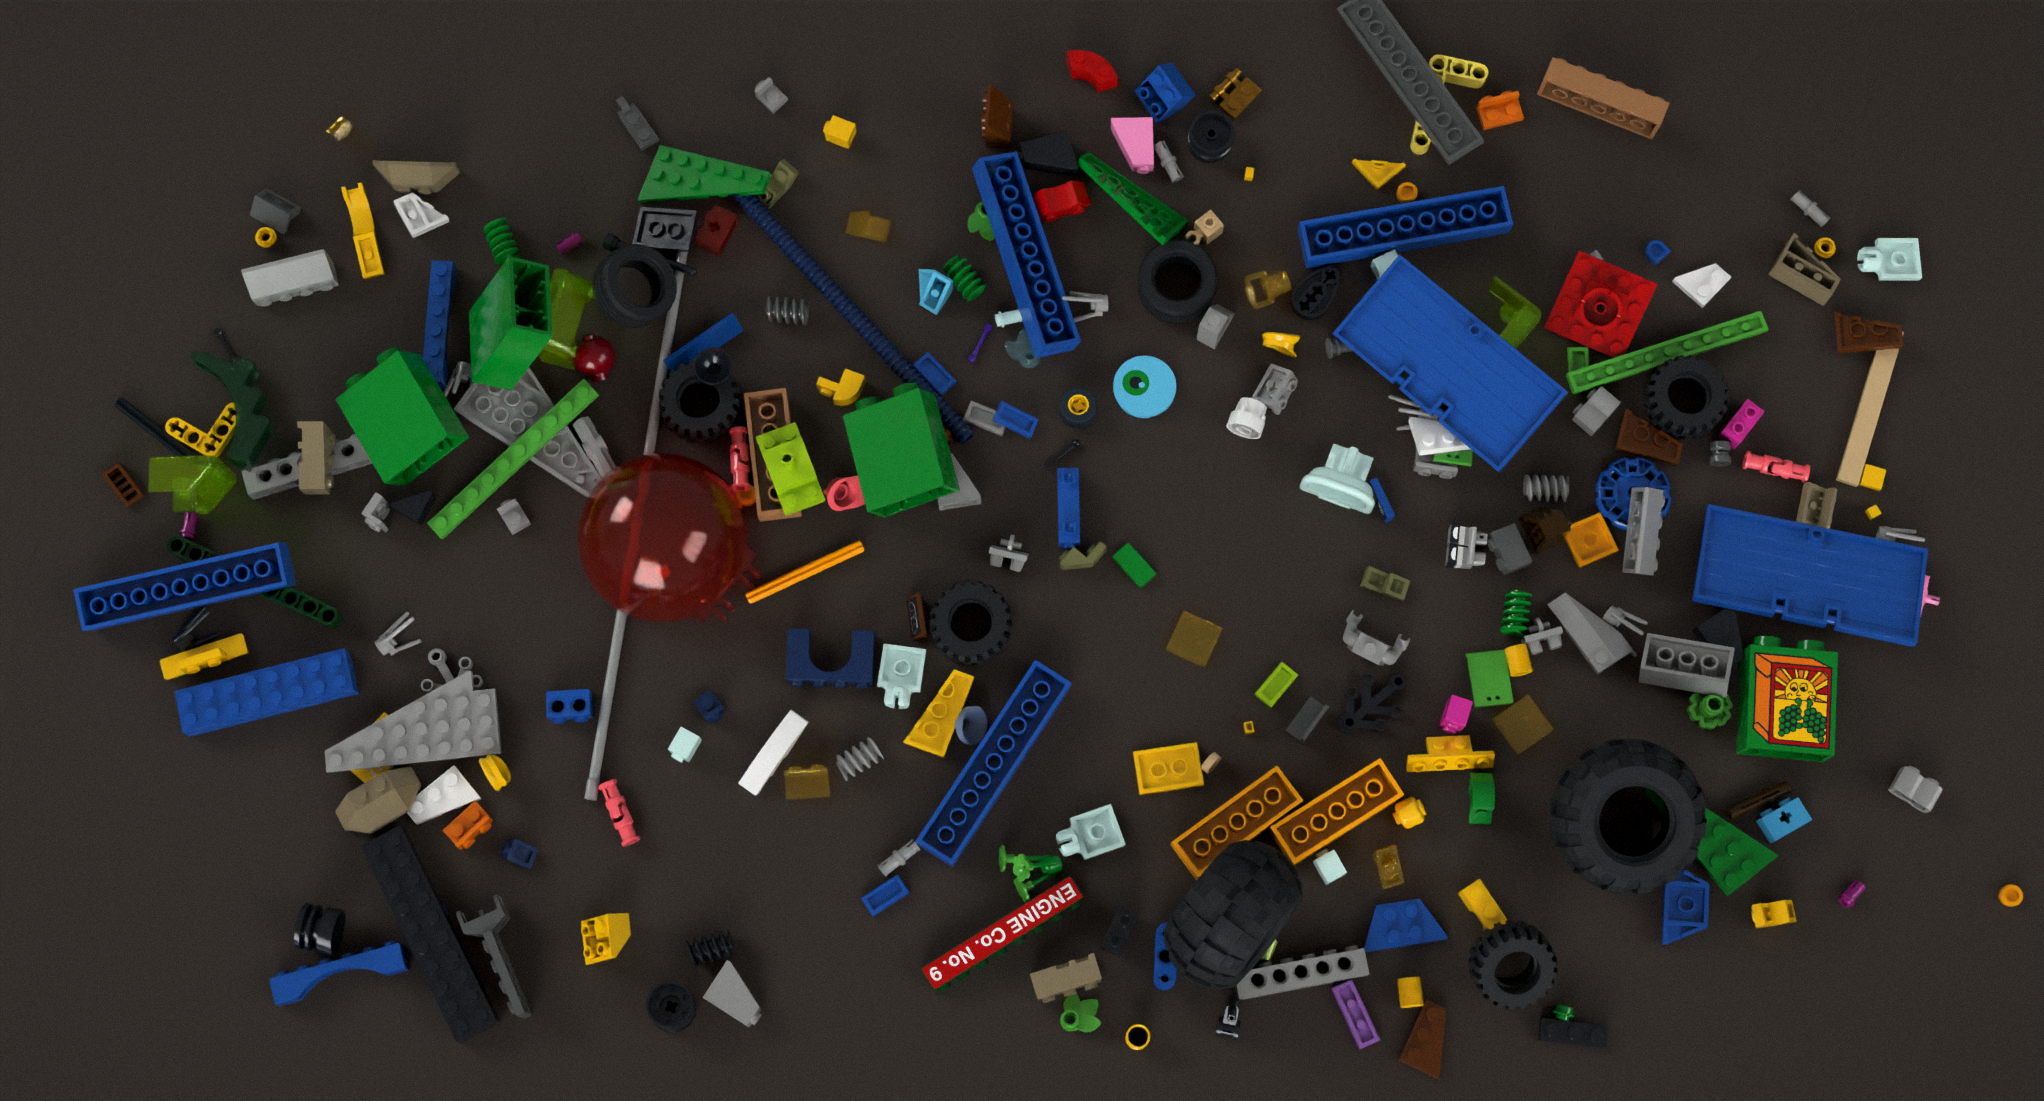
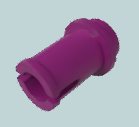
[555,232,583,255]
[179,512,198,541]
[1838,880,1866,908]

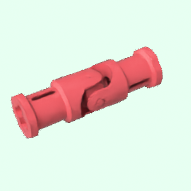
[729,426,750,492]
[1742,450,1811,483]
[598,779,641,847]

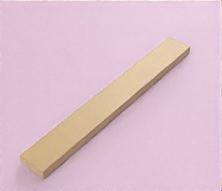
[1836,332,1904,487]

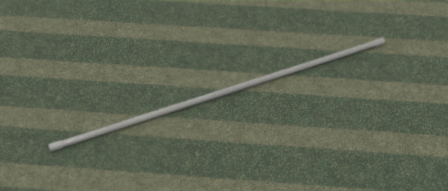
[584,252,688,801]

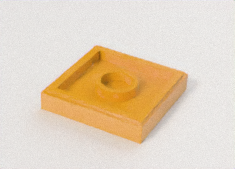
[1565,512,1619,568]

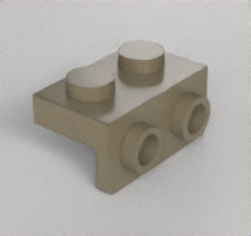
[1796,482,1837,529]

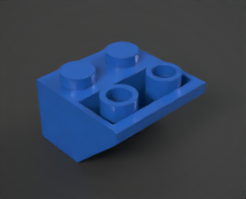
[1134,63,1196,123]

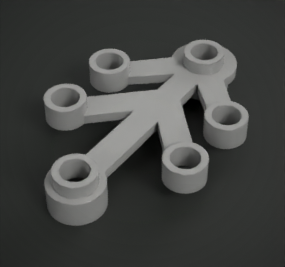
[421,648,483,693]

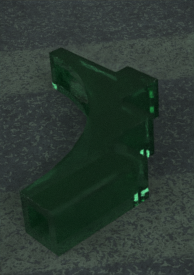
[190,350,274,472]

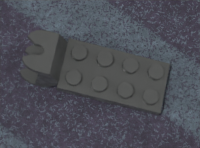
[456,894,532,1019]

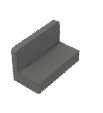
[250,188,301,234]
[1285,696,1330,744]

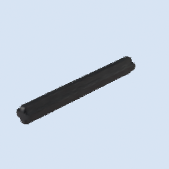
[114,397,200,467]

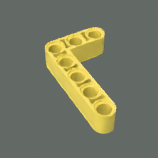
[1410,55,1488,155]

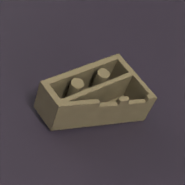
[1768,233,1841,306]
[297,421,336,495]
[1030,953,1102,1003]

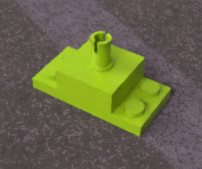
[756,422,825,516]

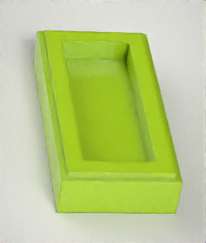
[1254,662,1298,708]

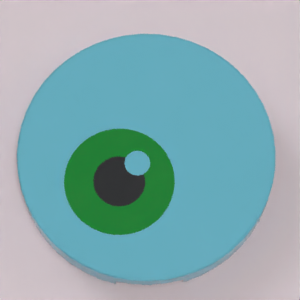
[1113,356,1176,418]

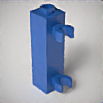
[1057,468,1080,550]

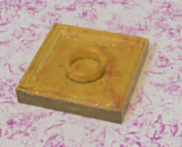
[1166,610,1223,668]
[1492,695,1554,755]

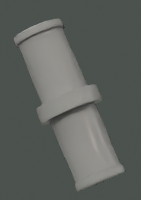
[1153,140,1184,183]
[1790,190,1831,227]
[877,839,920,877]

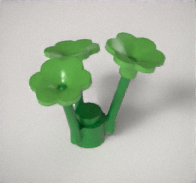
[999,845,1062,903]

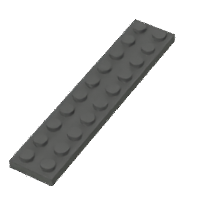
[1337,0,1484,165]

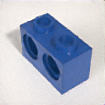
[546,689,593,724]

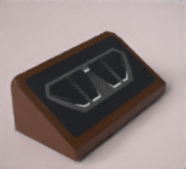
[906,593,928,641]

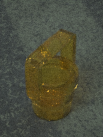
[1244,270,1291,309]

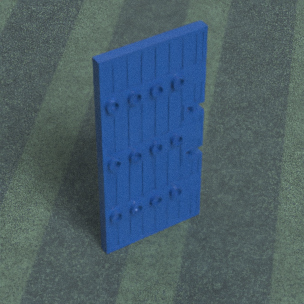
[1332,254,1568,473]
[1692,504,1928,647]

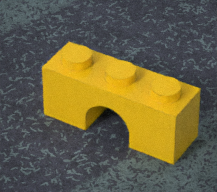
[1458,879,1507,931]

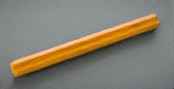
[745,541,864,604]

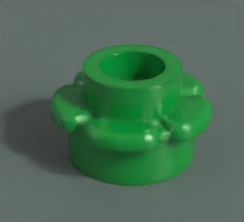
[1552,1004,1574,1021]

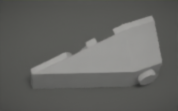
[1547,593,1633,675]

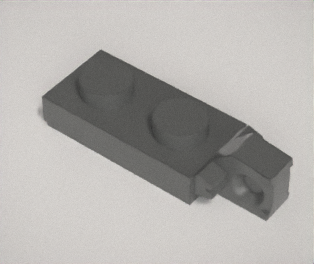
[616,96,659,151]

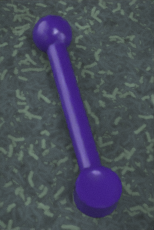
[968,324,992,363]

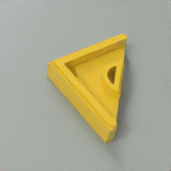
[1352,159,1406,190]

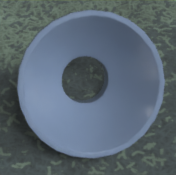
[954,706,988,745]

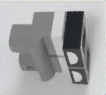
[1445,523,1488,569]

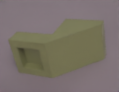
[754,159,799,209]
[1059,541,1107,570]

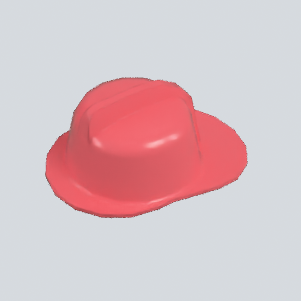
[823,476,865,511]

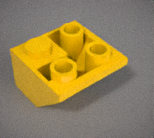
[581,913,631,965]

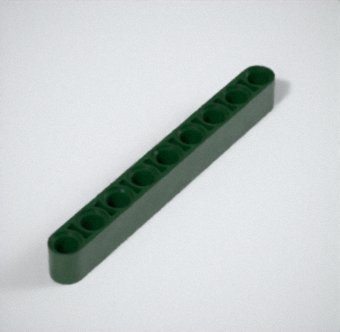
[166,535,342,628]

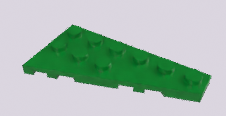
[638,145,772,204]
[1077,152,1189,246]
[1642,788,1779,896]

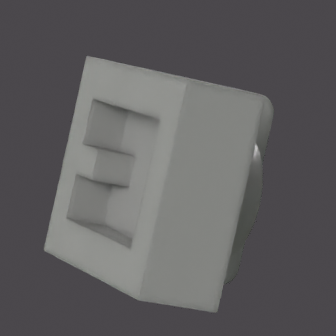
[755,77,788,114]
[497,499,531,535]

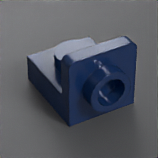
[693,689,726,723]
[501,839,538,869]

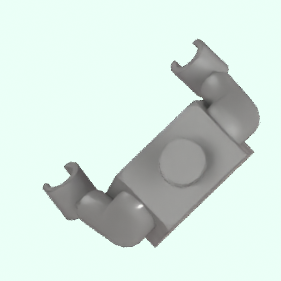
[1343,610,1410,666]

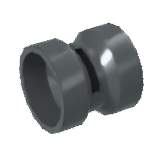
[1709,440,1731,466]

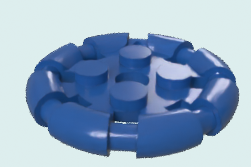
[1595,457,1672,531]

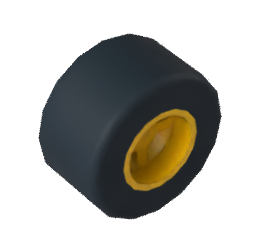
[1059,387,1097,428]

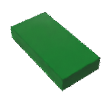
[1112,543,1157,589]

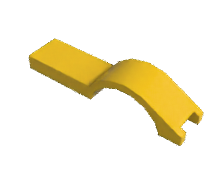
[341,182,385,279]

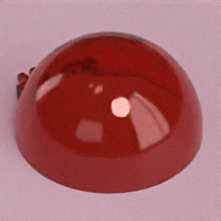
[577,453,763,623]

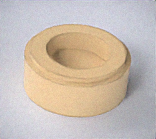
[1201,752,1221,774]

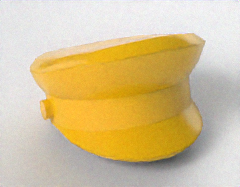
[1262,332,1301,357]
[479,754,511,792]

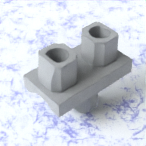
[989,535,1029,572]
[1521,618,1563,656]

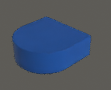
[1645,240,1671,266]

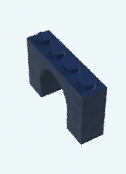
[786,628,875,689]

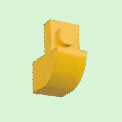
[816,369,866,406]
[1751,900,1797,928]

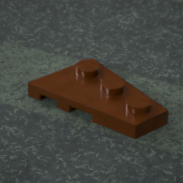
[1834,312,1904,354]
[1615,408,1683,466]
[1398,999,1446,1080]

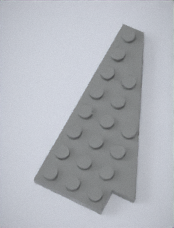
[454,368,605,501]
[325,671,502,773]

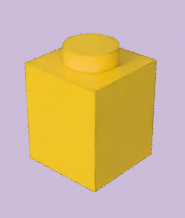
[823,115,857,149]

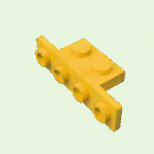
[160,633,249,680]
[1406,735,1495,772]

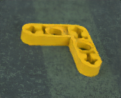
[165,402,245,459]

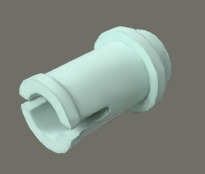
[995,309,1022,328]

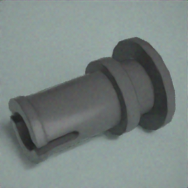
[1325,338,1352,359]

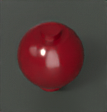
[573,333,615,382]

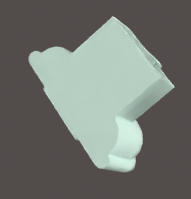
[1300,443,1375,514]

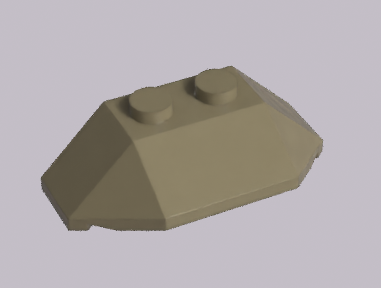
[373,160,460,195]
[335,767,422,834]

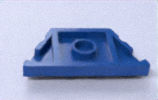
[1661,869,1709,945]
[1363,898,1448,953]

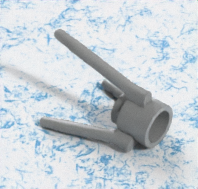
[1062,291,1108,322]
[443,361,473,397]
[1388,395,1438,431]
[1876,526,1925,542]
[1602,605,1648,657]
[374,611,422,656]

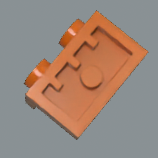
[1476,90,1524,131]
[442,801,494,850]

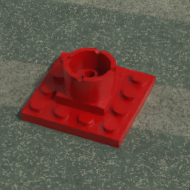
[1544,250,1657,358]

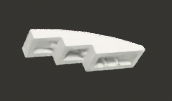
[738,709,809,796]

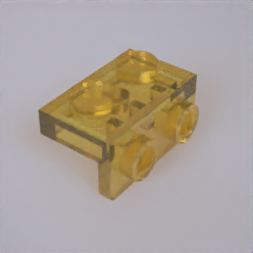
[784,765,830,800]

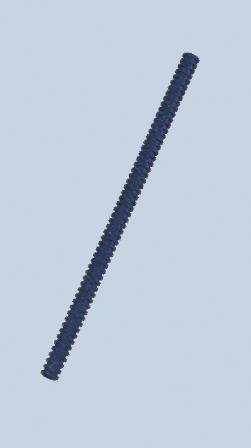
[730,194,975,444]

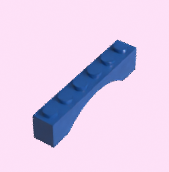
[423,260,457,389]
[269,940,409,1006]

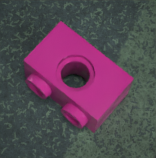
[1717,399,1765,450]
[1439,695,1473,734]

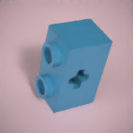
[1756,797,1812,844]

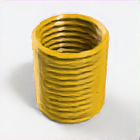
[1504,644,1533,677]
[1397,976,1424,1008]
[1125,1024,1150,1050]

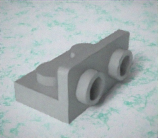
[1251,363,1298,415]
[1413,447,1458,479]
[361,492,390,533]

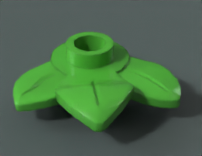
[967,201,995,241]
[1060,994,1101,1032]

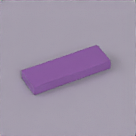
[1331,979,1380,1050]

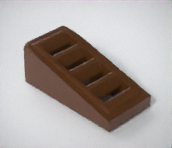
[101,462,145,508]

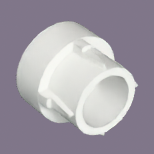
[1226,397,1267,439]

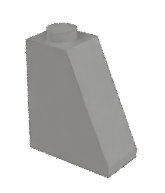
[1196,304,1235,350]
[938,453,981,511]
[703,960,762,1027]

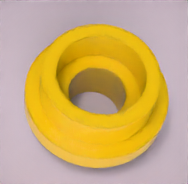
[255,227,277,248]
[1814,238,1836,258]

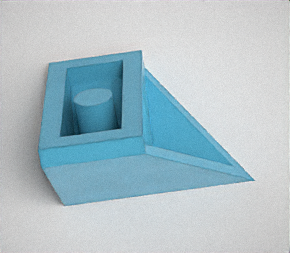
[919,269,954,315]

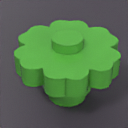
[1687,692,1733,730]

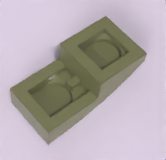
[1360,566,1410,601]

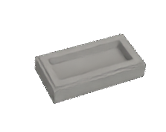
[963,401,1006,436]

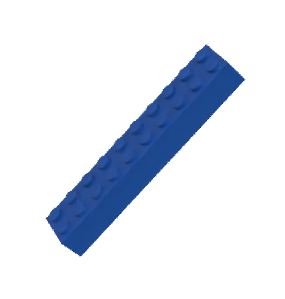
[972,151,1081,358]
[1297,186,1513,269]
[73,542,296,631]
[916,660,1072,868]

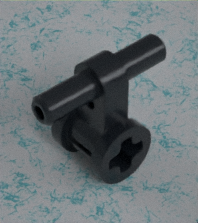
[1215,995,1241,1040]

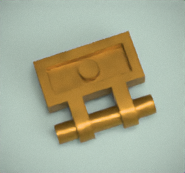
[1208,68,1262,121]

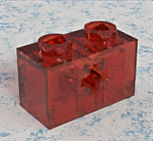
[695,205,739,257]

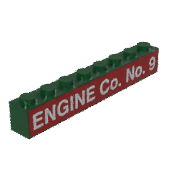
[920,875,1084,993]

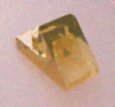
[845,211,891,242]
[1372,845,1404,889]

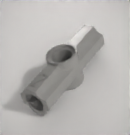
[572,416,618,480]

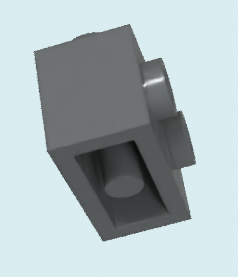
[1487,523,1533,576]

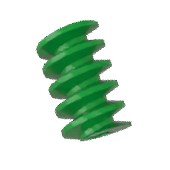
[483,218,521,266]
[942,255,987,302]
[1500,590,1533,637]

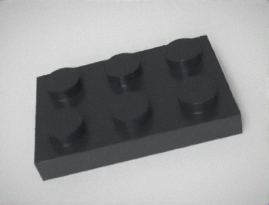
[632,207,700,253]

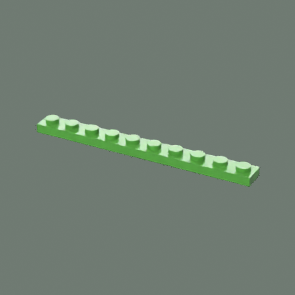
[1566,311,1769,394]
[427,379,599,539]

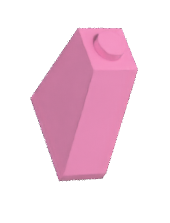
[1111,117,1154,174]

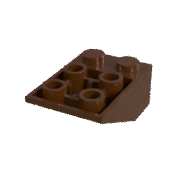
[981,85,1013,148]

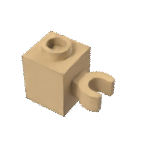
[1185,210,1224,245]

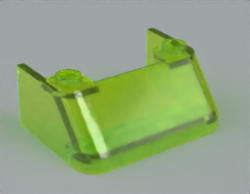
[538,267,595,370]
[1489,276,1541,350]
[149,456,236,514]

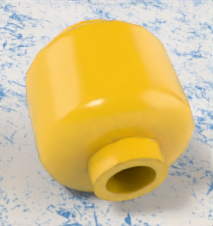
[1392,797,1427,829]

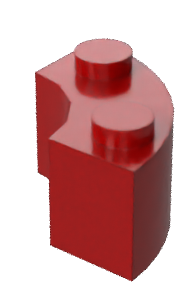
[1066,50,1118,92]
[1032,181,1091,223]

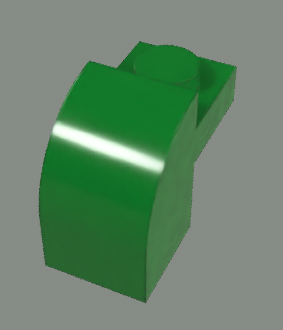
[1468,773,1495,824]

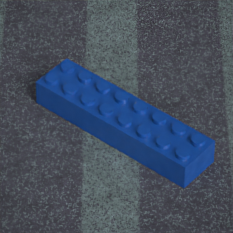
[174,648,359,737]

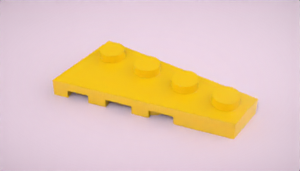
[903,669,974,758]

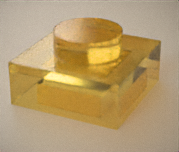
[327,117,353,140]

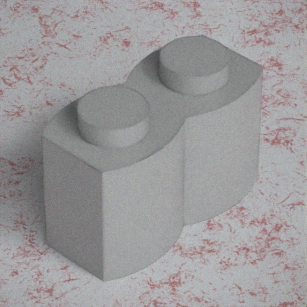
[1572,386,1621,436]
[1888,766,1943,813]

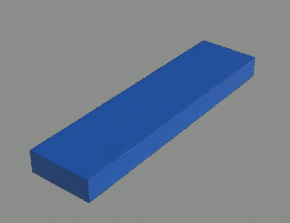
[663,313,744,371]

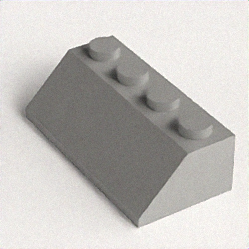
[241,249,339,306]
[1622,487,1665,576]
[1639,633,1735,697]

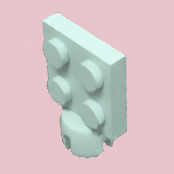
[1857,238,1922,281]
[877,644,926,709]
[1056,804,1126,860]

